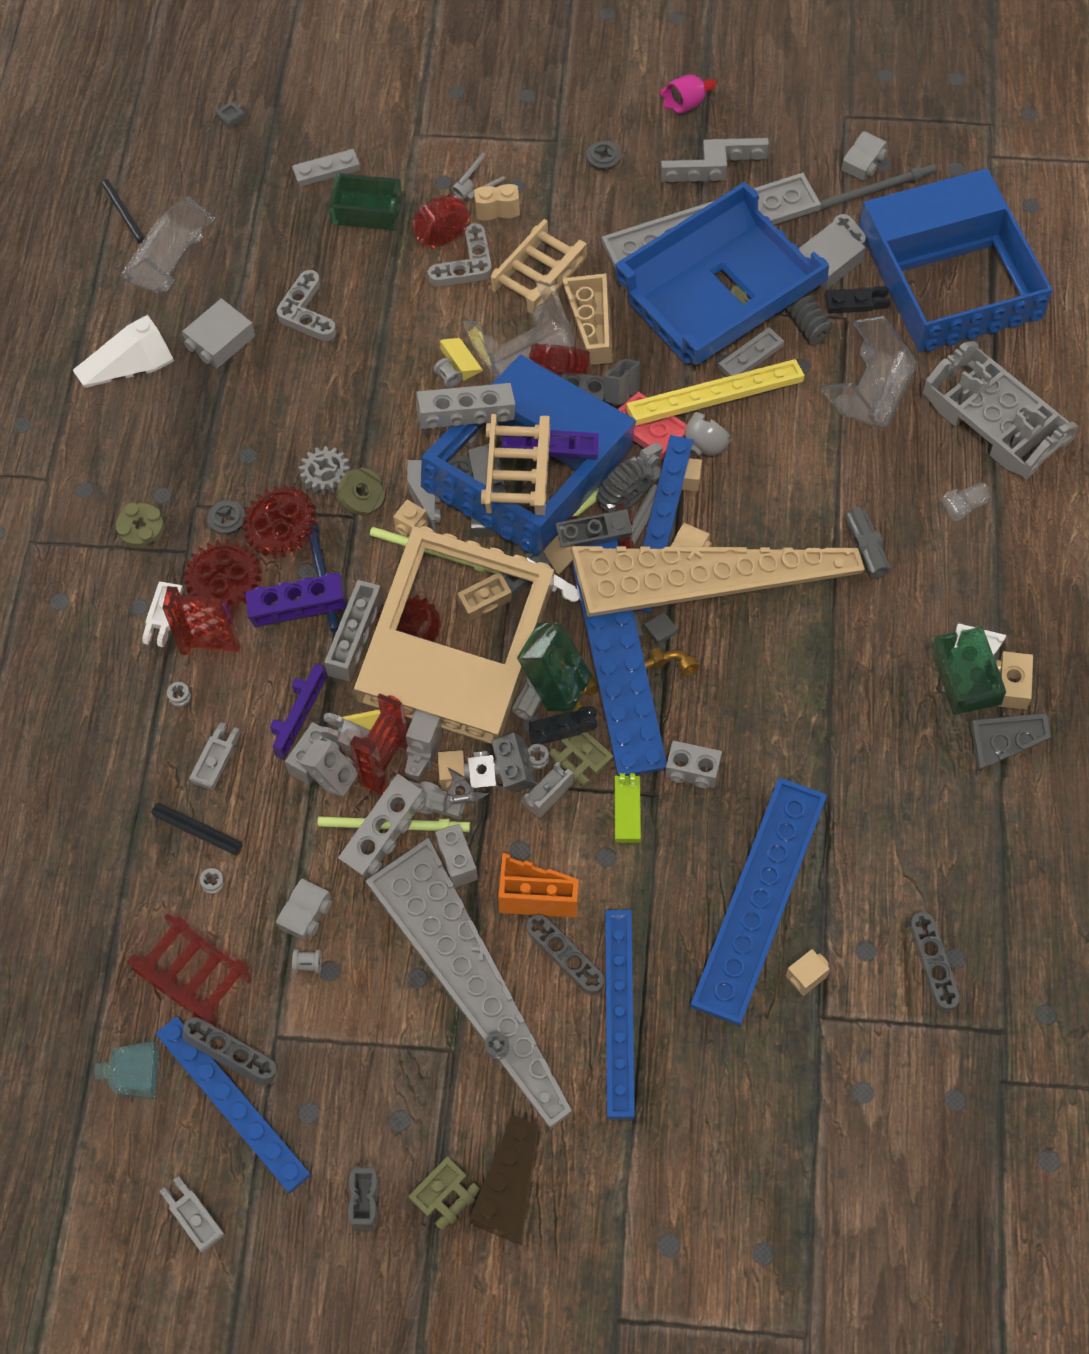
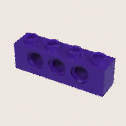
[246,573,348,627]

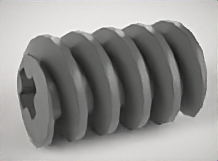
[787,295,833,345]

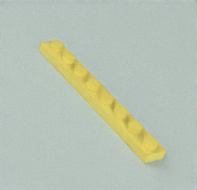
[626,359,805,426]

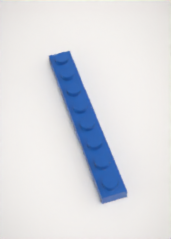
[634,435,693,614]
[605,910,634,1120]
[155,1016,311,1194]

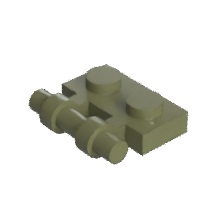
[549,732,614,787]
[408,1157,481,1231]

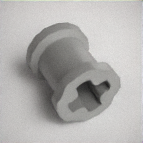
[433,358,463,388]
[292,949,322,974]

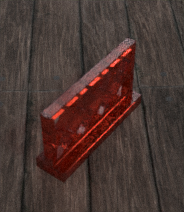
[162,586,240,655]

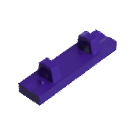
[502,430,599,459]
[270,663,327,760]

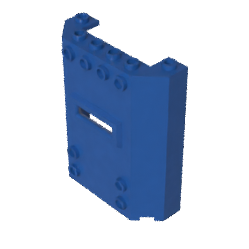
[615,182,829,365]

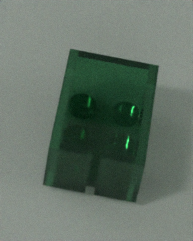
[328,173,403,230]
[517,623,592,711]
[931,626,1006,715]

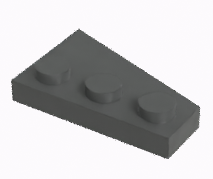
[971,713,1051,771]

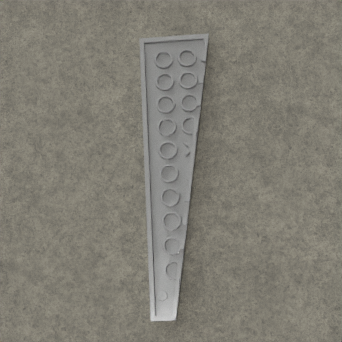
[365,837,572,1129]

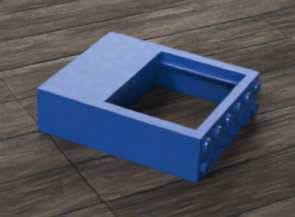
[859,168,1053,353]
[421,354,636,556]

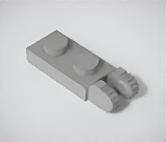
[320,713,387,763]
[189,722,241,791]
[160,1176,225,1254]

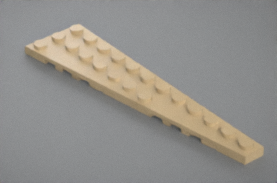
[570,546,865,617]

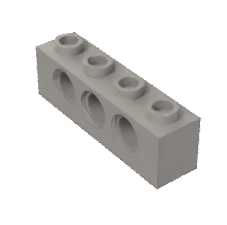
[416,383,516,429]
[324,580,383,682]
[338,774,427,879]

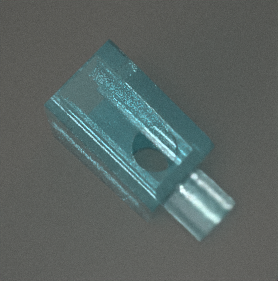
[94,1041,160,1099]

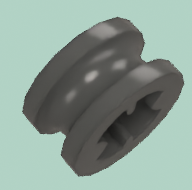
[485,1033,509,1060]

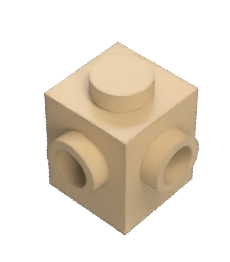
[393,500,428,537]

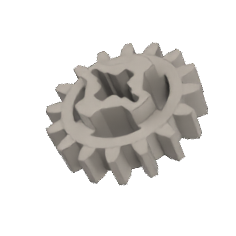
[299,446,350,495]

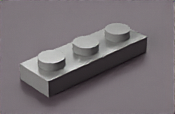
[292,149,360,187]
[718,327,784,377]

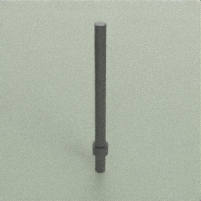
[819,164,937,210]

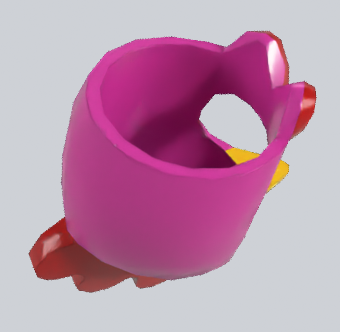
[660,74,717,114]

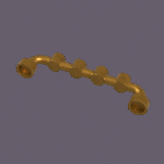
[565,648,700,713]

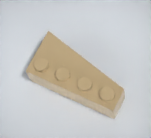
[562,273,613,365]

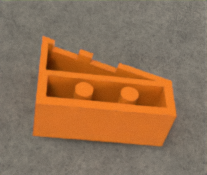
[498,853,579,918]

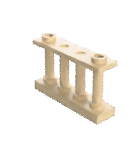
[490,219,587,315]
[481,414,551,515]

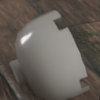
[685,412,732,457]

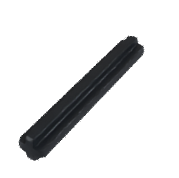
[151,803,243,855]

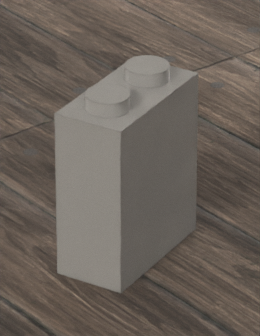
[799,221,866,290]
[182,298,255,369]

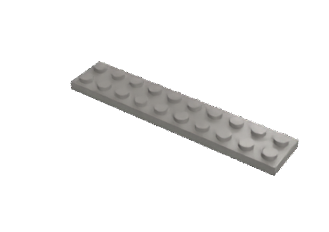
[602,173,821,268]

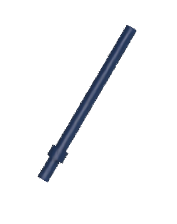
[302,506,339,632]

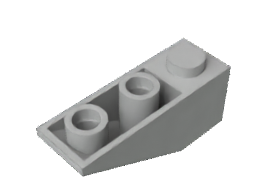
[407,460,441,532]

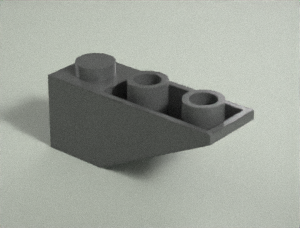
[556,509,633,547]

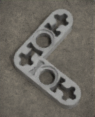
[428,223,492,287]
[277,270,336,341]

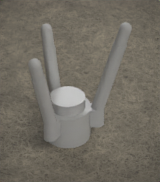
[451,153,505,200]

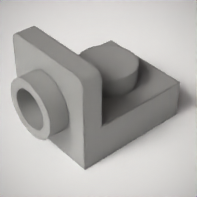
[639,442,663,482]

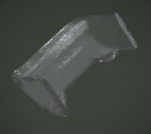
[120,196,215,294]
[463,281,575,379]
[821,316,916,428]

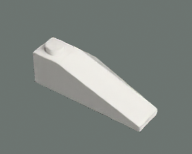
[73,315,174,388]

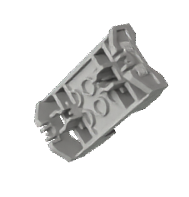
[923,341,1078,479]

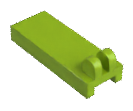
[615,773,641,843]

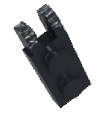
[825,286,891,314]
[529,706,598,745]

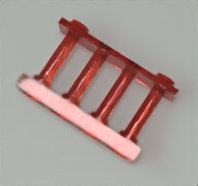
[350,693,408,796]
[127,913,252,1026]

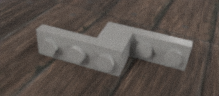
[661,138,769,182]

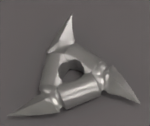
[443,767,490,814]

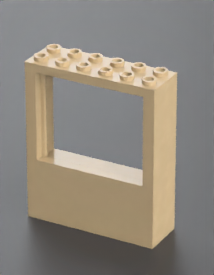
[354,526,554,744]

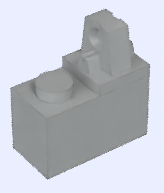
[405,710,443,780]

